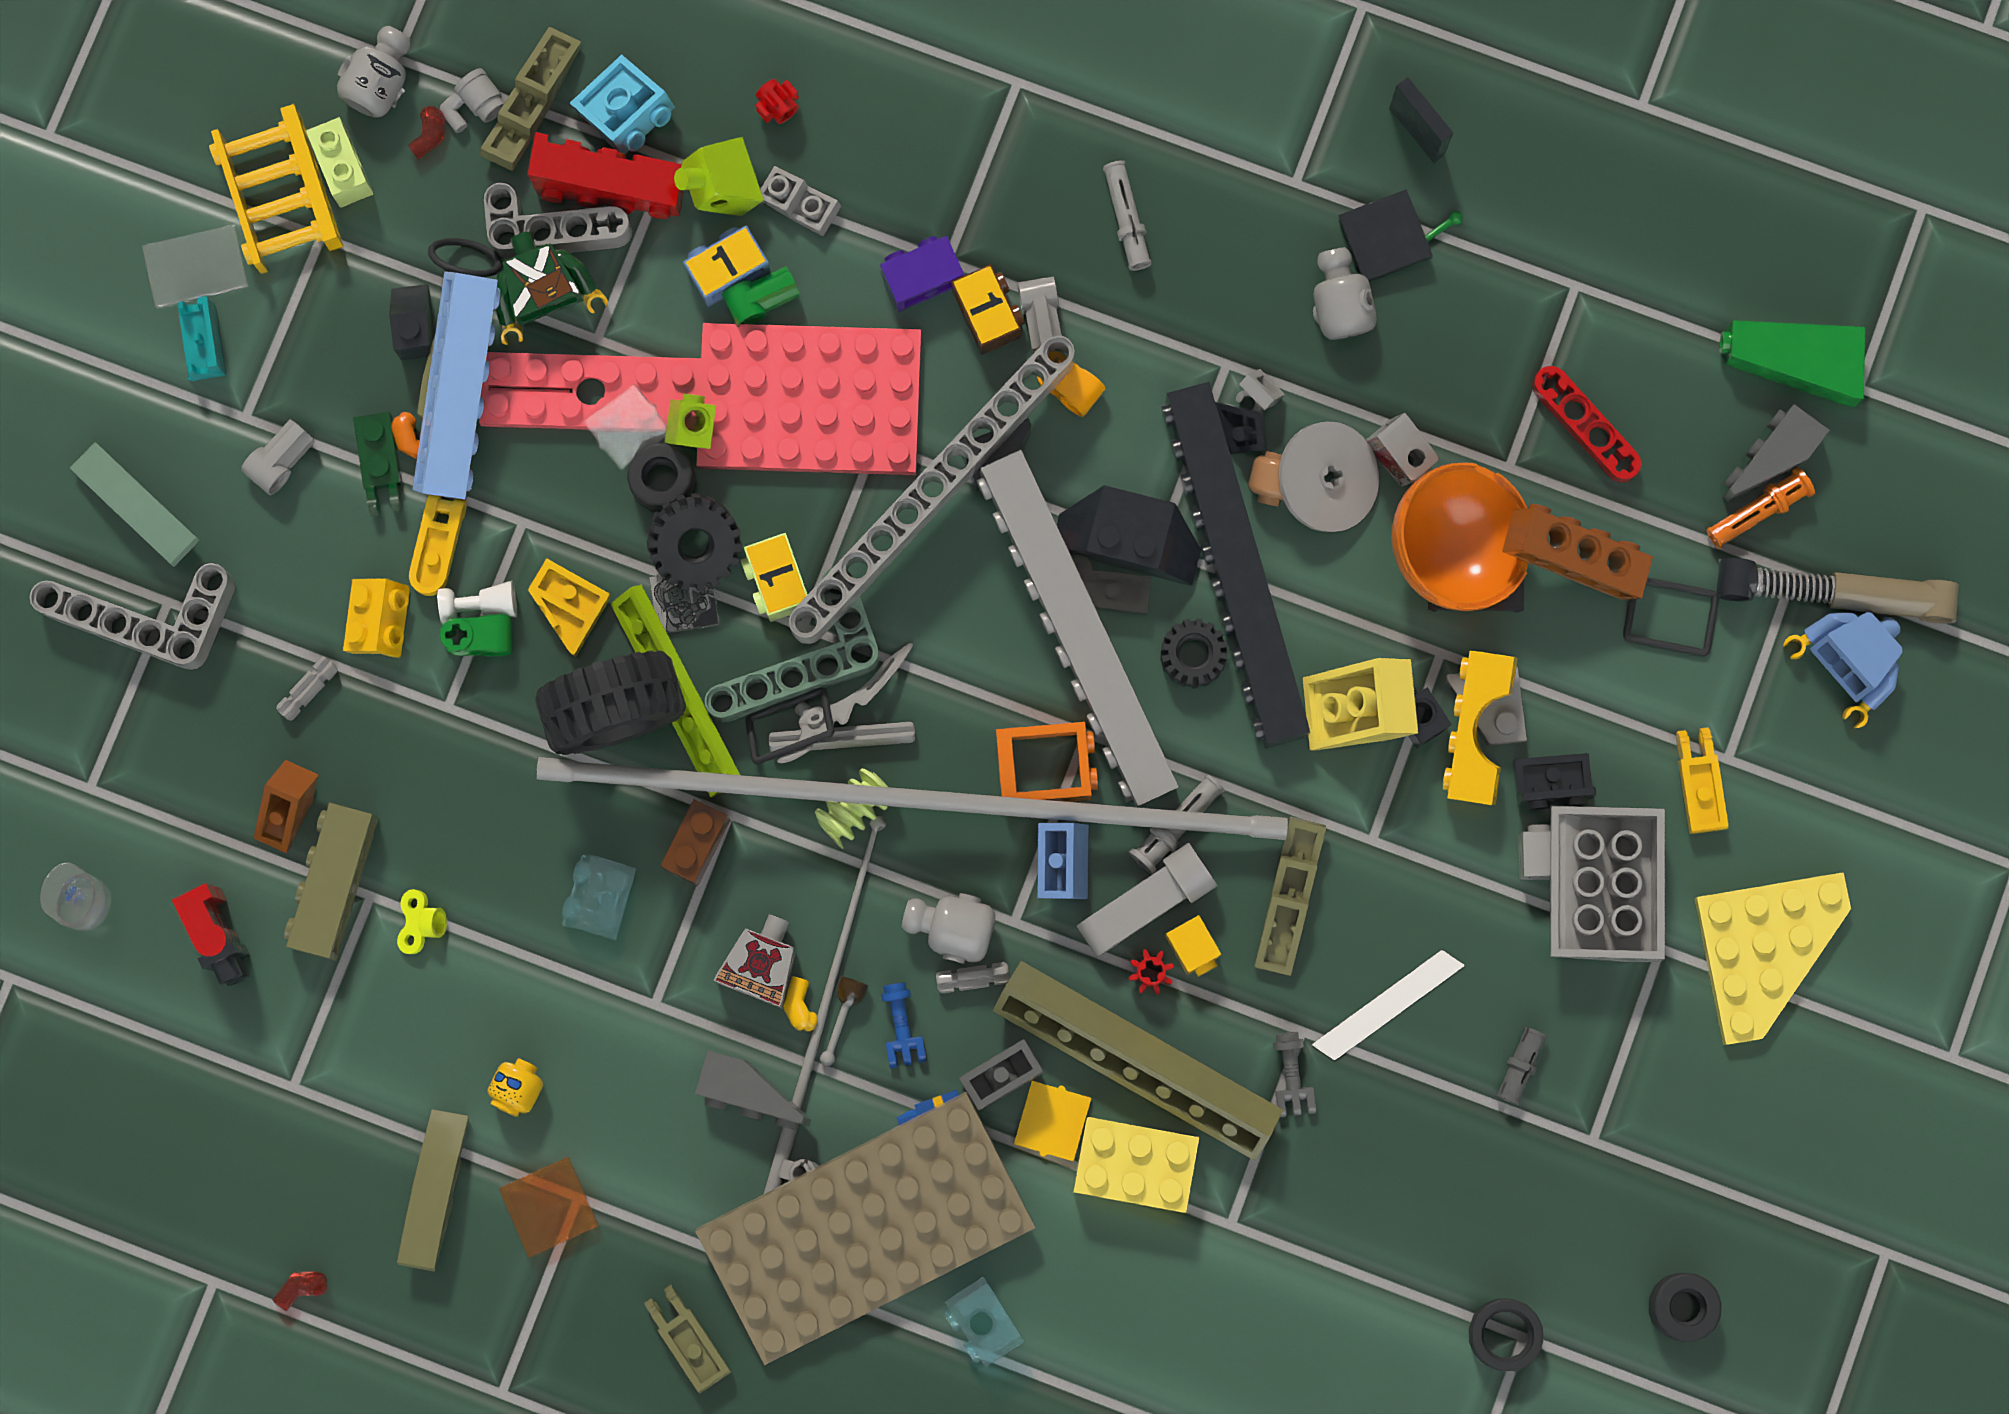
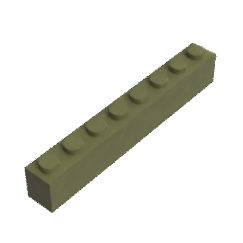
[992,961,1283,1161]

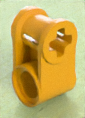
[1037,351,1106,418]

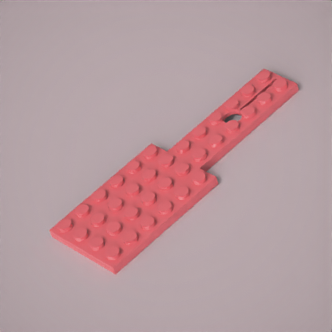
[479,323,921,475]

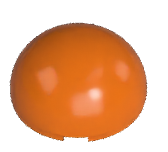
[1391,463,1529,611]

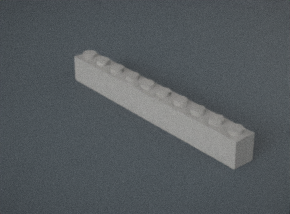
[977,450,1178,807]

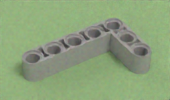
[29,563,236,670]

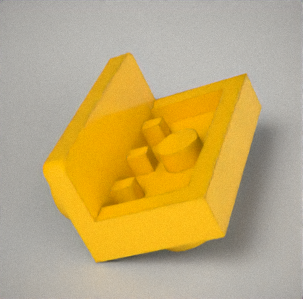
[343,579,410,658]

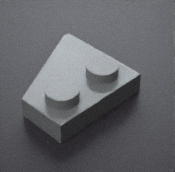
[1445,667,1527,746]

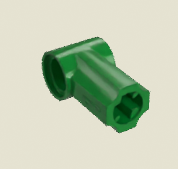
[722,266,800,327]

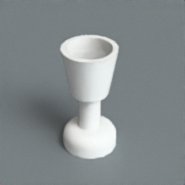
[437,581,517,625]

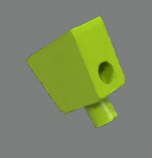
[674,137,764,216]

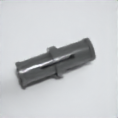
[1496,1027,1547,1105]

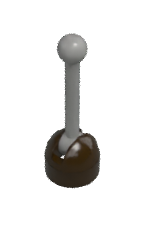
[820,976,869,1066]

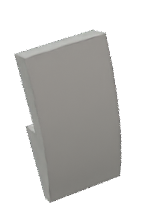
[760,166,841,236]

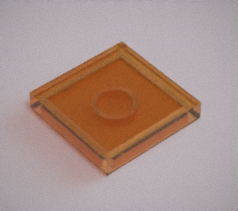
[499,1157,599,1258]

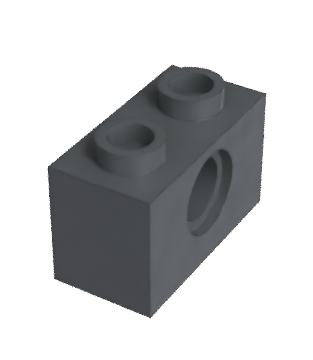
[959,1039,1043,1112]

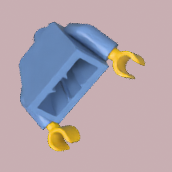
[1783,612,1903,728]

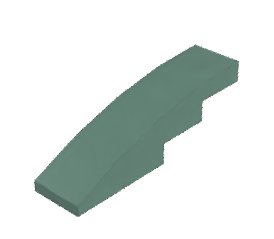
[70,442,200,567]

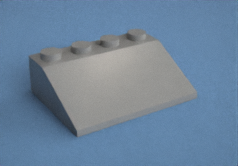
[1550,806,1665,962]

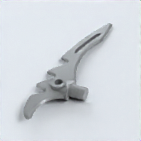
[777,643,913,763]

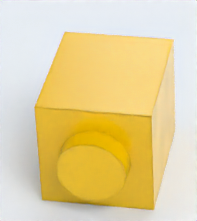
[1165,915,1221,977]

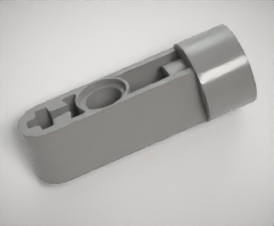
[1077,843,1218,957]

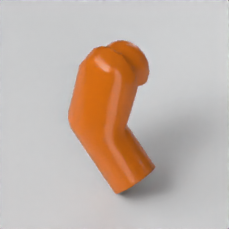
[391,412,420,459]

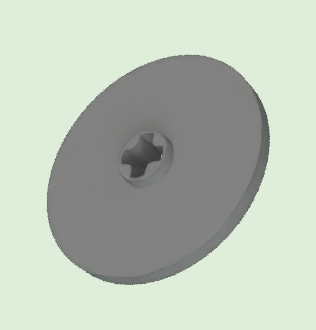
[1279,422,1379,532]

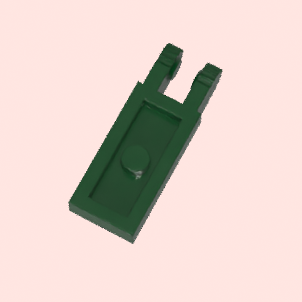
[353,411,403,516]

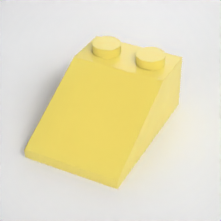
[1303,658,1418,751]

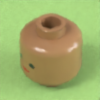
[1248,451,1284,507]

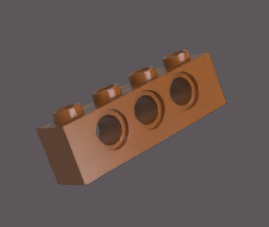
[1502,504,1653,600]

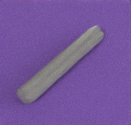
[769,722,915,752]

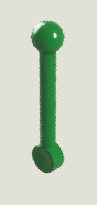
[1425,211,1463,242]

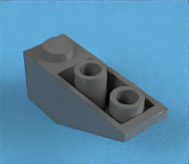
[1722,404,1830,502]
[695,1050,811,1131]

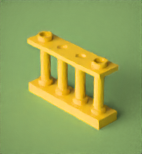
[209,104,344,274]

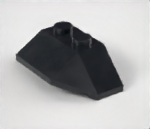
[1057,485,1201,586]

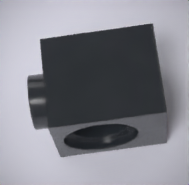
[1408,687,1452,749]

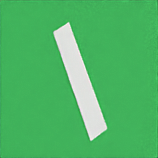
[1312,950,1465,1060]

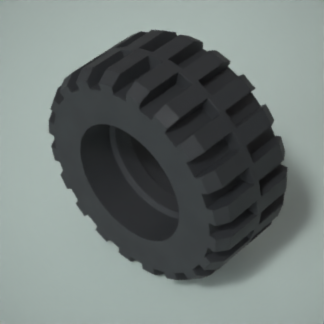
[535,650,686,755]

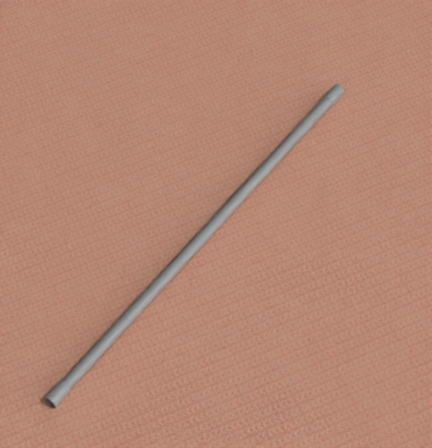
[537,757,1288,840]

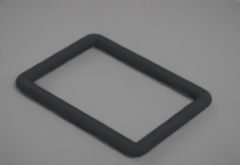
[1623,578,1719,656]
[745,687,834,764]

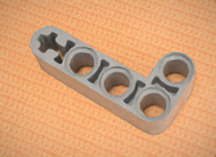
[484,183,632,259]

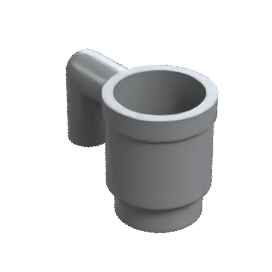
[440,68,505,133]

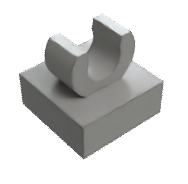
[1235,369,1285,412]

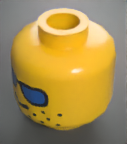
[487,1058,543,1117]

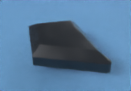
[1215,402,1267,454]

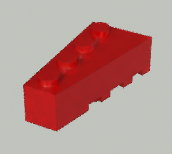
[528,132,684,219]

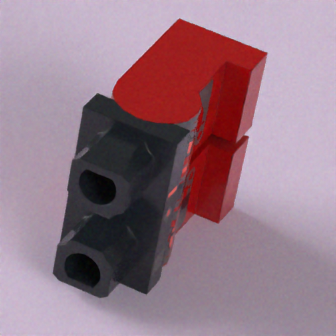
[172,883,250,986]

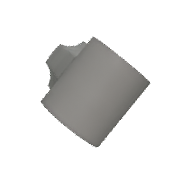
[1018,276,1062,352]
[241,419,315,495]

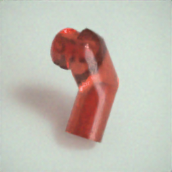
[407,106,445,160]
[272,1271,328,1311]

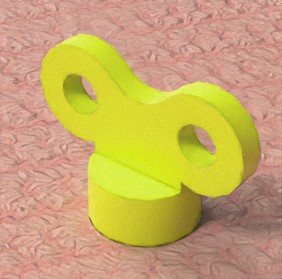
[397,889,447,955]

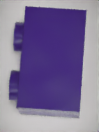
[880,236,964,312]

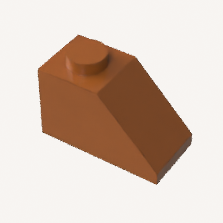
[253,760,319,853]

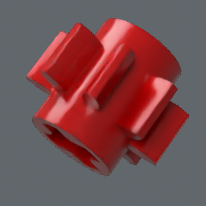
[755,79,799,124]
[1128,949,1174,996]

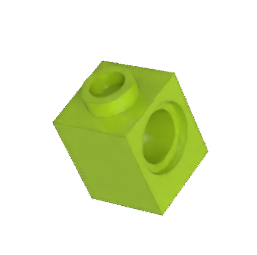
[665,393,716,449]

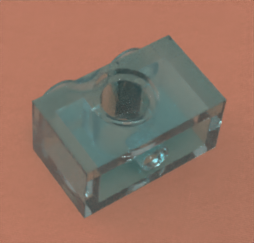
[943,1277,1024,1367]

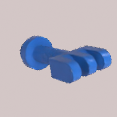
[881,982,927,1068]

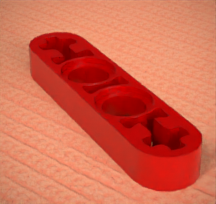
[1532,366,1641,483]

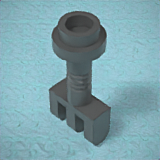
[1273,1032,1316,1117]

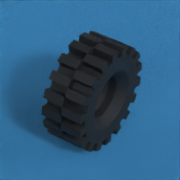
[646,493,742,591]

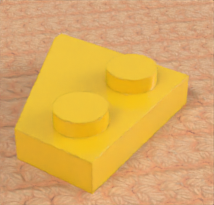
[528,558,612,657]

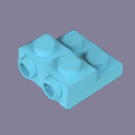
[570,54,675,154]

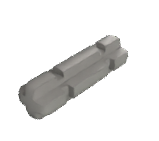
[276,657,338,721]
[936,962,1010,994]

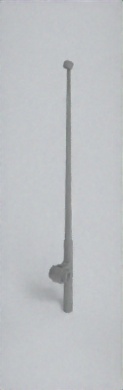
[764,816,886,1194]

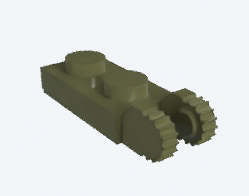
[644,1285,732,1394]

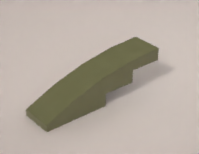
[480,27,581,171]
[1254,816,1326,976]
[397,1109,470,1272]

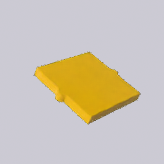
[1014,1081,1091,1161]

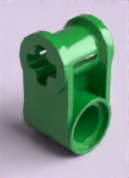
[439,615,513,657]

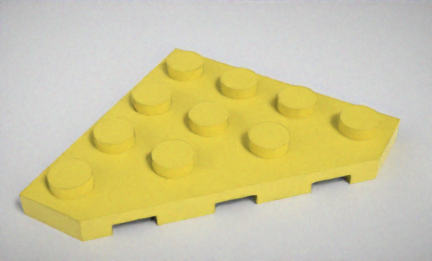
[1694,872,1851,1045]

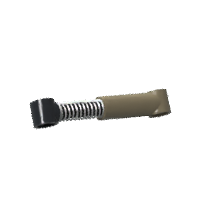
[1716,558,1959,624]

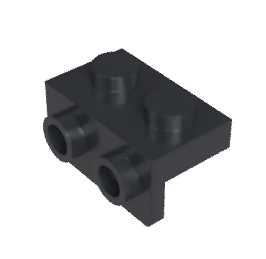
[1513,753,1596,810]

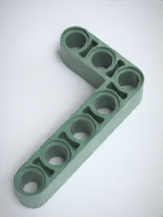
[705,568,880,723]

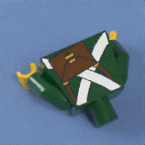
[495,232,608,345]

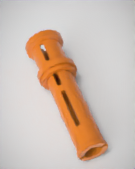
[1706,467,1815,549]

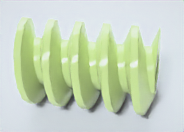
[815,768,888,849]

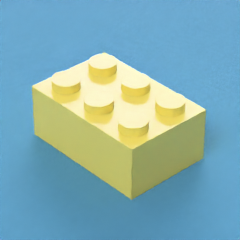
[1073,1117,1199,1213]

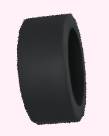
[1469,1299,1543,1371]

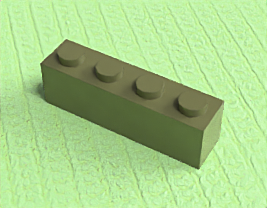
[284,803,379,961]

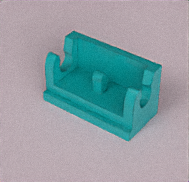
[177,296,226,382]

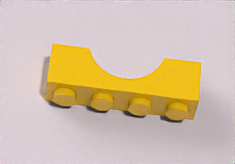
[1443,651,1518,805]

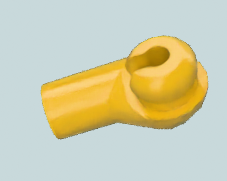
[783,976,818,1032]

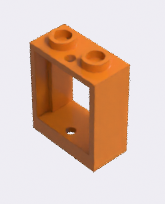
[996,722,1098,802]

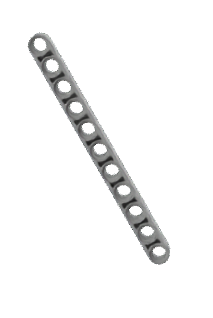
[789,335,1075,644]

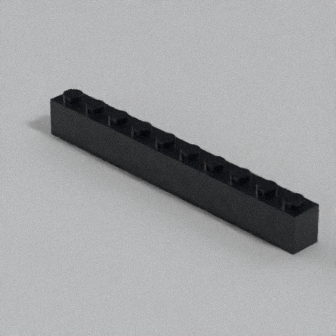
[1161,382,1310,749]

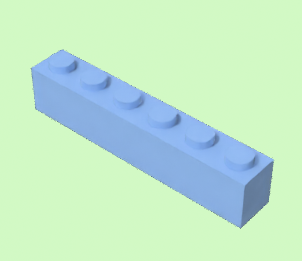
[412,272,500,499]

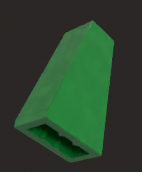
[1720,320,1865,407]

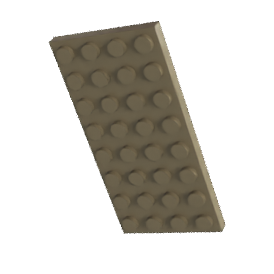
[695,1091,1035,1365]

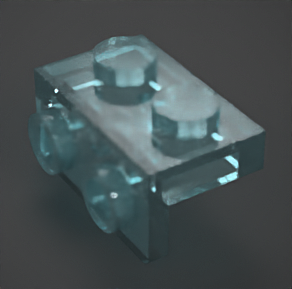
[562,855,636,940]

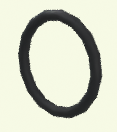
[428,238,502,278]

